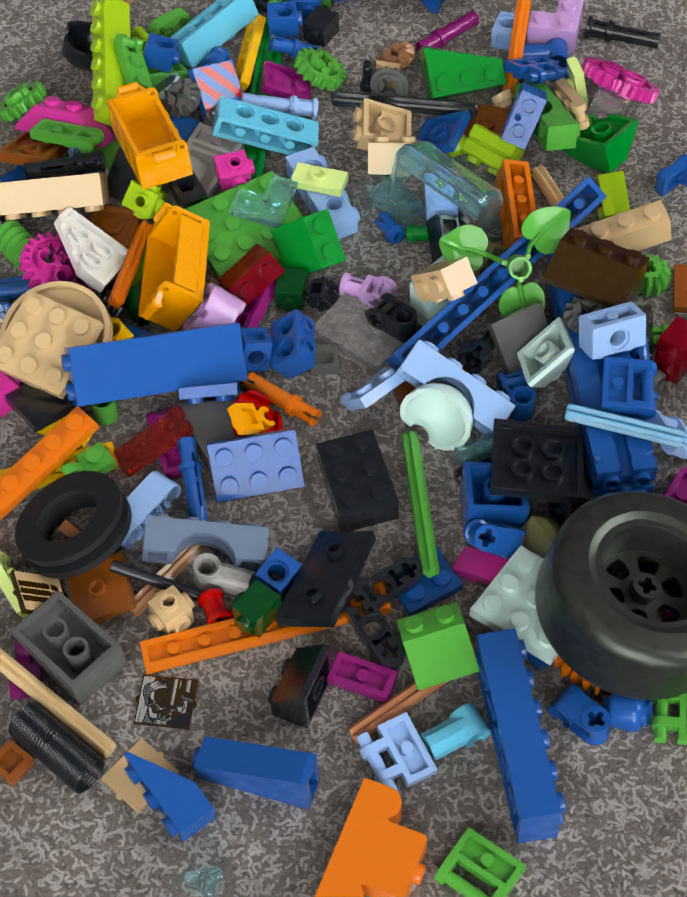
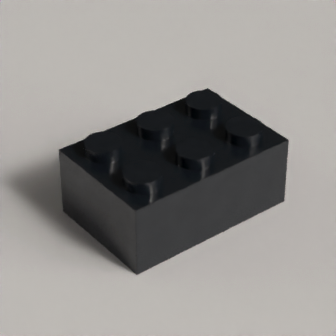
[316,429,399,531]

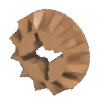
[377,41,416,70]

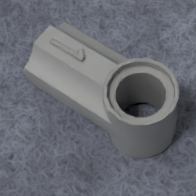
[193,553,255,596]

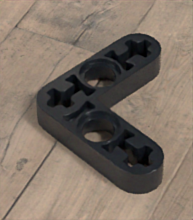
[342,557,422,670]

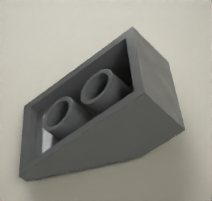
[10,590,127,706]

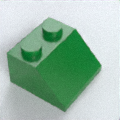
[270,209,346,275]

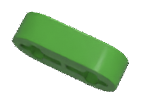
[148,8,192,38]

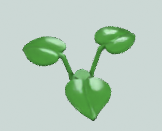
[439,206,571,316]

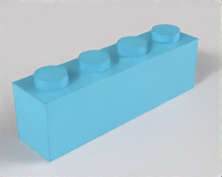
[170,0,259,68]

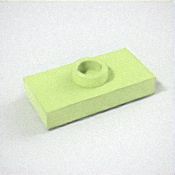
[566,56,588,108]
[290,162,348,197]

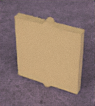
[100,738,179,814]

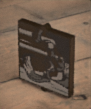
[134,675,198,730]

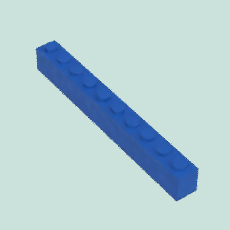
[385,176,607,370]

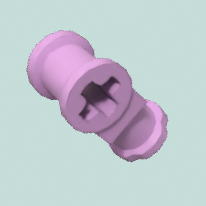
[339,272,398,308]

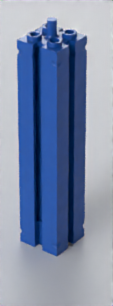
[545,253,658,497]

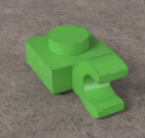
[61,442,117,476]

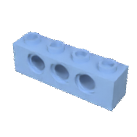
[285,146,360,239]

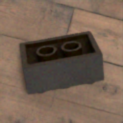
[542,228,650,307]

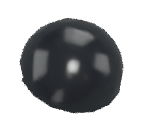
[61,21,93,71]

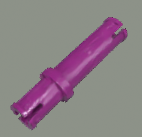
[416,11,479,52]

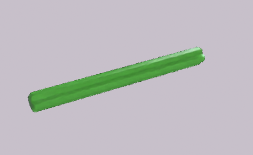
[401,430,440,578]

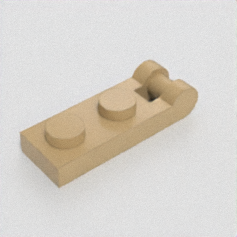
[553,78,590,130]

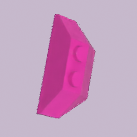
[15,96,114,148]

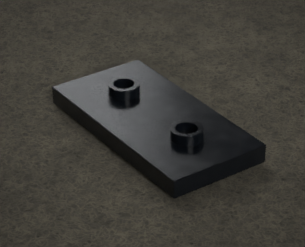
[275,531,376,627]

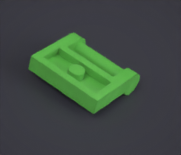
[434,827,526,897]

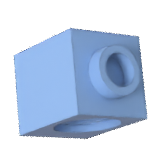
[491,11,515,51]

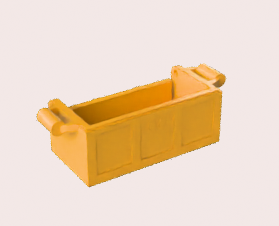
[106,81,193,190]
[138,203,210,331]

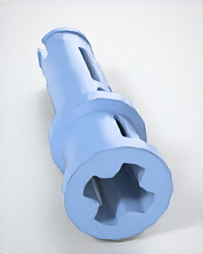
[241,92,318,121]

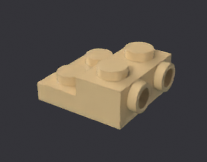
[352,98,412,151]

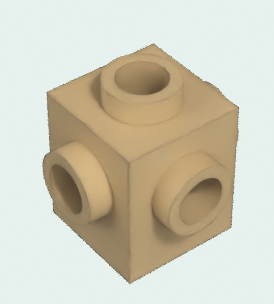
[148,585,195,635]

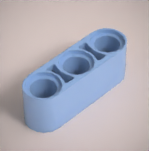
[120,471,181,550]

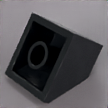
[268,644,332,729]

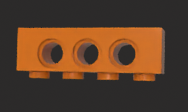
[495,159,536,249]

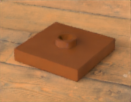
[68,552,136,624]

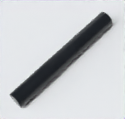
[109,559,201,601]

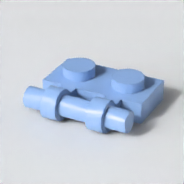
[356,712,438,792]

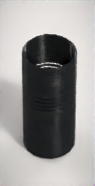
[8,702,105,793]

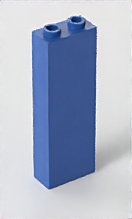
[61,323,248,407]

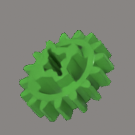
[294,47,347,91]
[0,80,47,123]

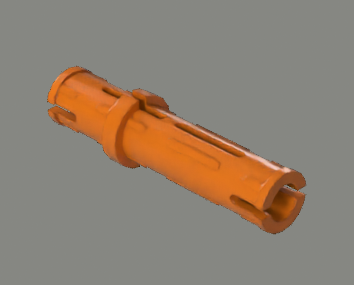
[244,372,322,427]

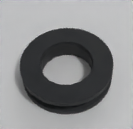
[15,471,132,578]

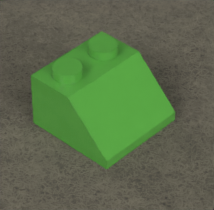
[396,601,480,691]

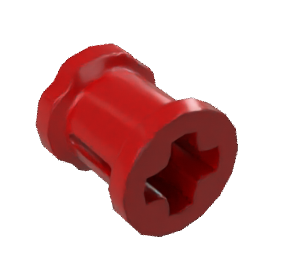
[197,588,234,625]

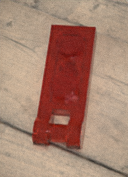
[114,406,194,477]

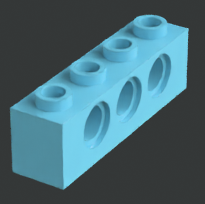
[212,96,319,155]

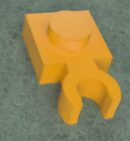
[227,403,275,435]

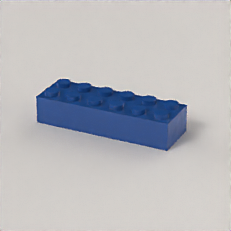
[475,628,566,844]

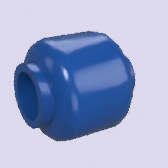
[602,693,653,732]

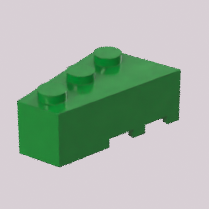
[419,48,506,100]

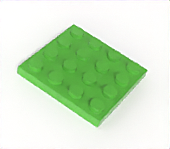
[185,171,303,290]

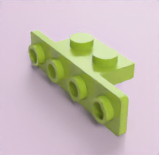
[597,171,630,220]

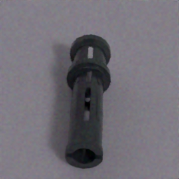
[584,16,661,49]
[24,149,106,180]

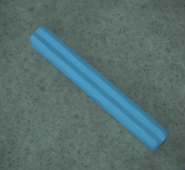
[565,403,685,447]

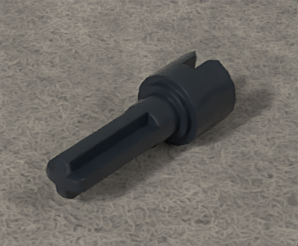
[458,331,495,374]

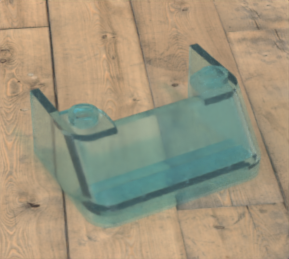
[387,141,504,235]

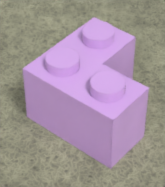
[526,0,584,54]

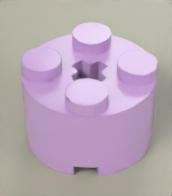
[183,282,246,330]

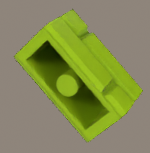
[461,123,525,176]

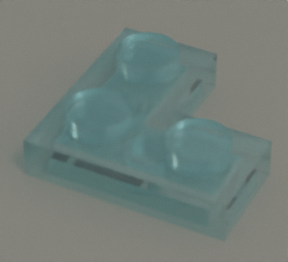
[230,175,298,228]

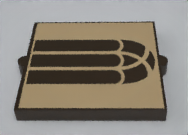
[10,570,68,615]

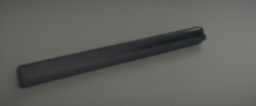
[331,91,478,118]

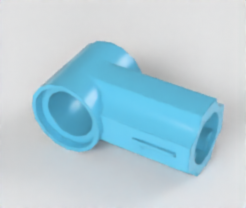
[420,703,491,761]

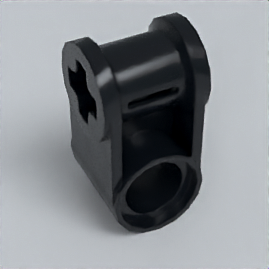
[365,293,418,342]

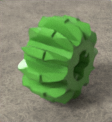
[635,252,671,299]

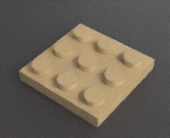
[0,290,104,399]

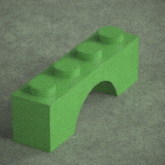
[513,82,580,151]

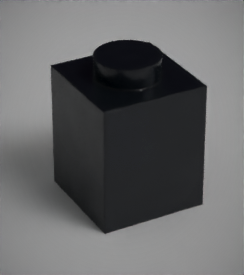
[303,5,339,47]

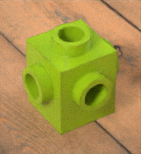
[121,180,168,220]

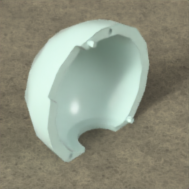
[400,383,473,451]

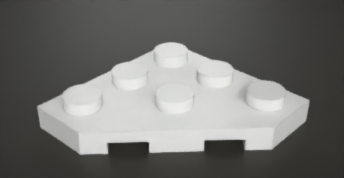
[54,207,128,293]

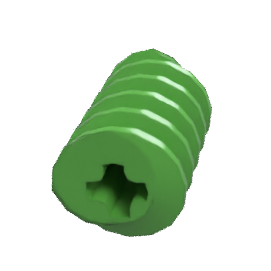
[0,220,50,274]

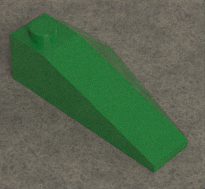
[533,114,639,173]

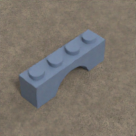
[142,514,269,572]

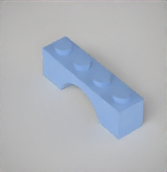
[395,340,516,438]

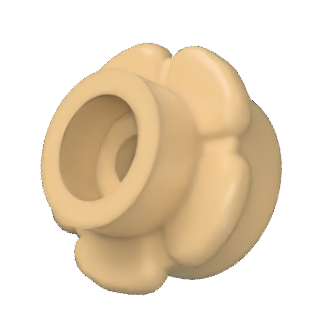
[491,88,515,108]

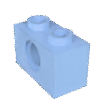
[579,301,646,360]

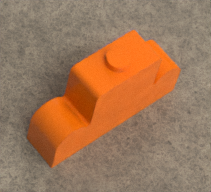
[314,777,427,897]

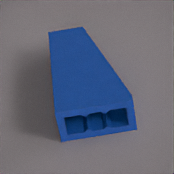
[192,736,320,810]

